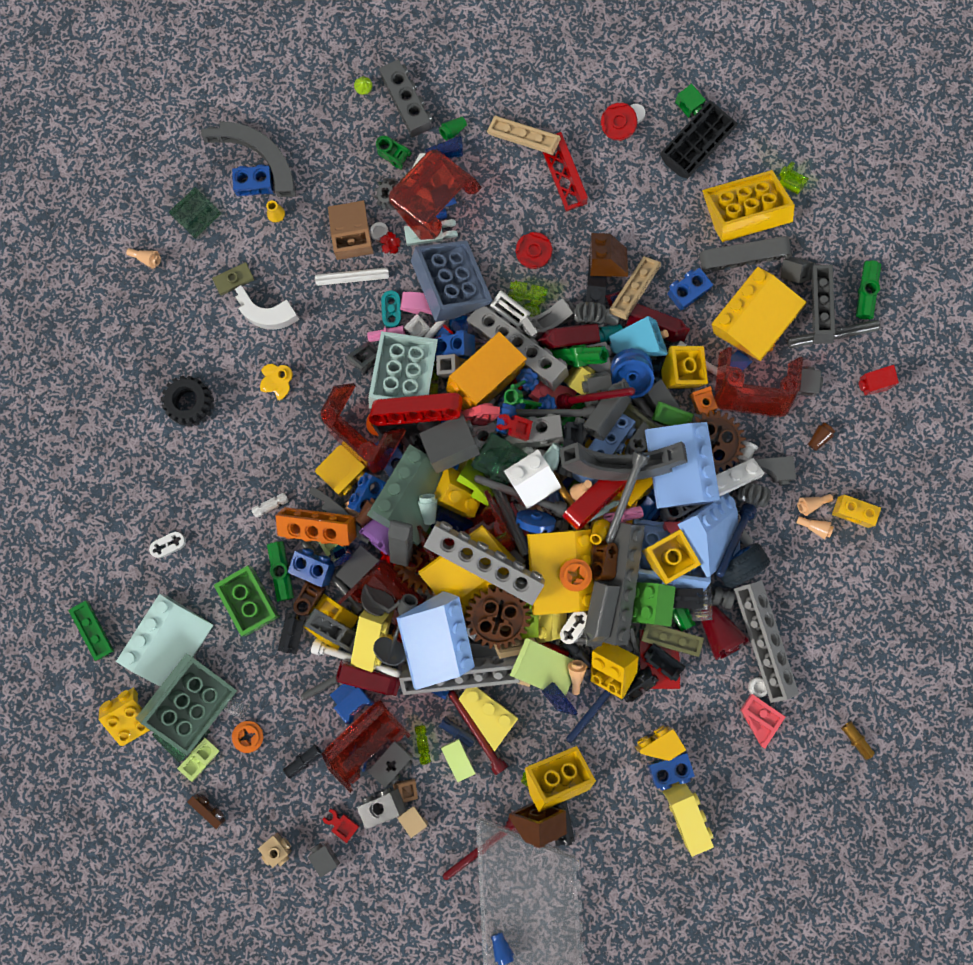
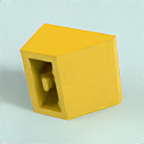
[590,642,638,699]
[635,725,686,761]

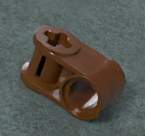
[590,542,618,581]
[293,581,326,616]

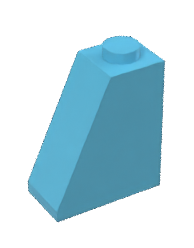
[609,316,668,356]

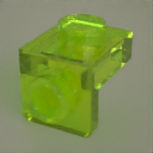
[779,161,809,194]

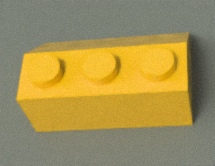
[525,746,596,812]

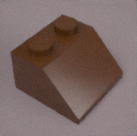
[590,233,628,277]
[509,802,567,848]

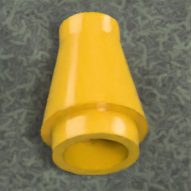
[266,200,285,222]
[590,519,611,545]

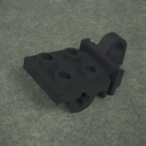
[373,420,446,449]

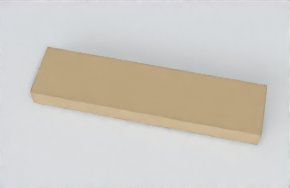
[487,116,561,155]
[609,256,661,320]

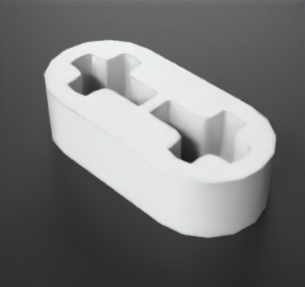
[149,532,186,558]
[560,611,588,644]

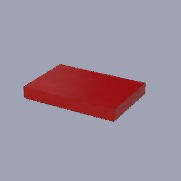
[639,630,680,689]

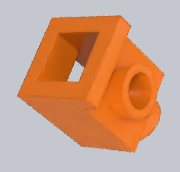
[690,386,718,416]

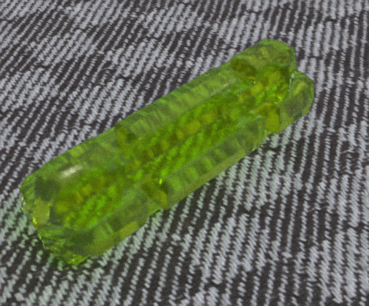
[415,725,431,765]

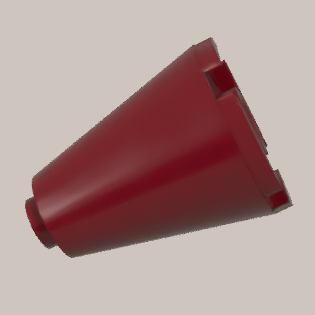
[699,604,750,661]

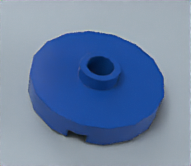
[515,510,556,533]

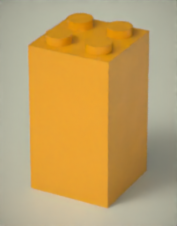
[446,332,527,411]

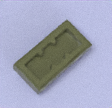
[212,262,254,296]

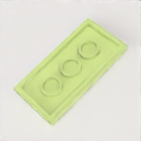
[510,638,573,699]

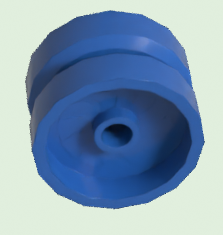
[610,348,654,399]

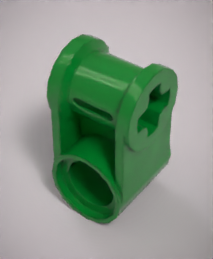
[376,136,412,170]

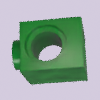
[675,84,706,118]

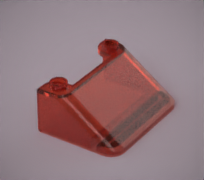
[389,149,482,240]

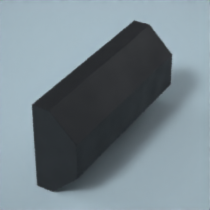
[660,100,738,179]

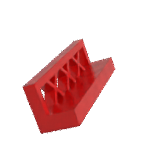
[542,132,588,212]

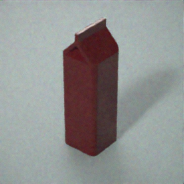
[626,303,690,343]
[536,323,600,349]
[336,660,400,696]

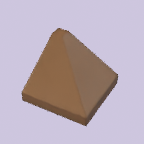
[393,779,418,803]

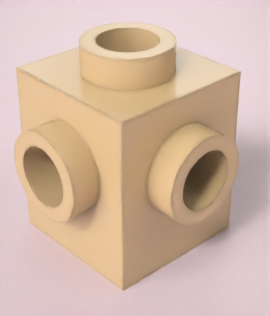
[258,832,292,868]

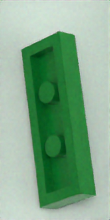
[68,600,114,661]

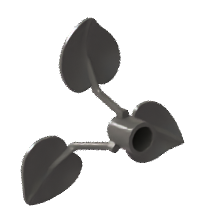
[361,584,418,666]

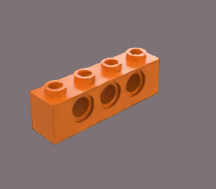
[275,507,357,546]

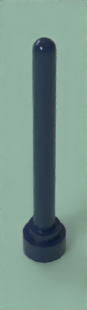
[716,503,757,577]
[566,690,612,743]

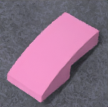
[400,292,432,315]

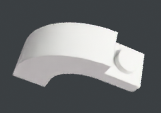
[235,285,299,329]

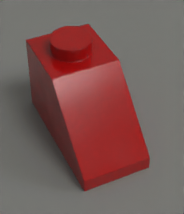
[859,365,899,396]

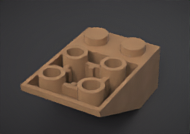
[328,200,374,260]

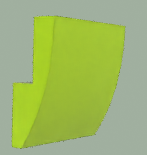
[456,459,494,506]

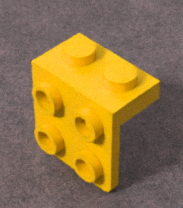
[315,445,368,497]
[98,687,150,746]

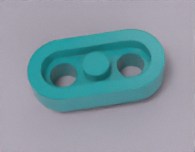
[381,290,401,328]

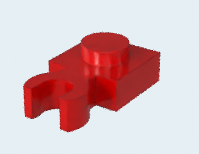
[496,414,533,441]
[322,808,359,843]

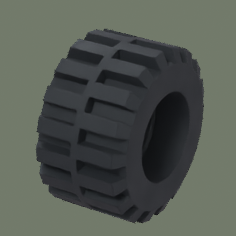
[161,376,214,427]

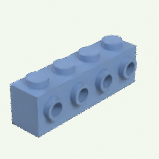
[572,414,636,487]

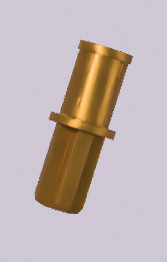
[841,721,874,760]

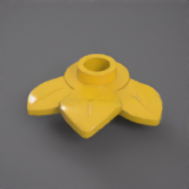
[260,364,293,400]

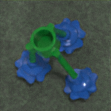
[503,368,557,409]

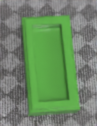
[652,401,694,426]

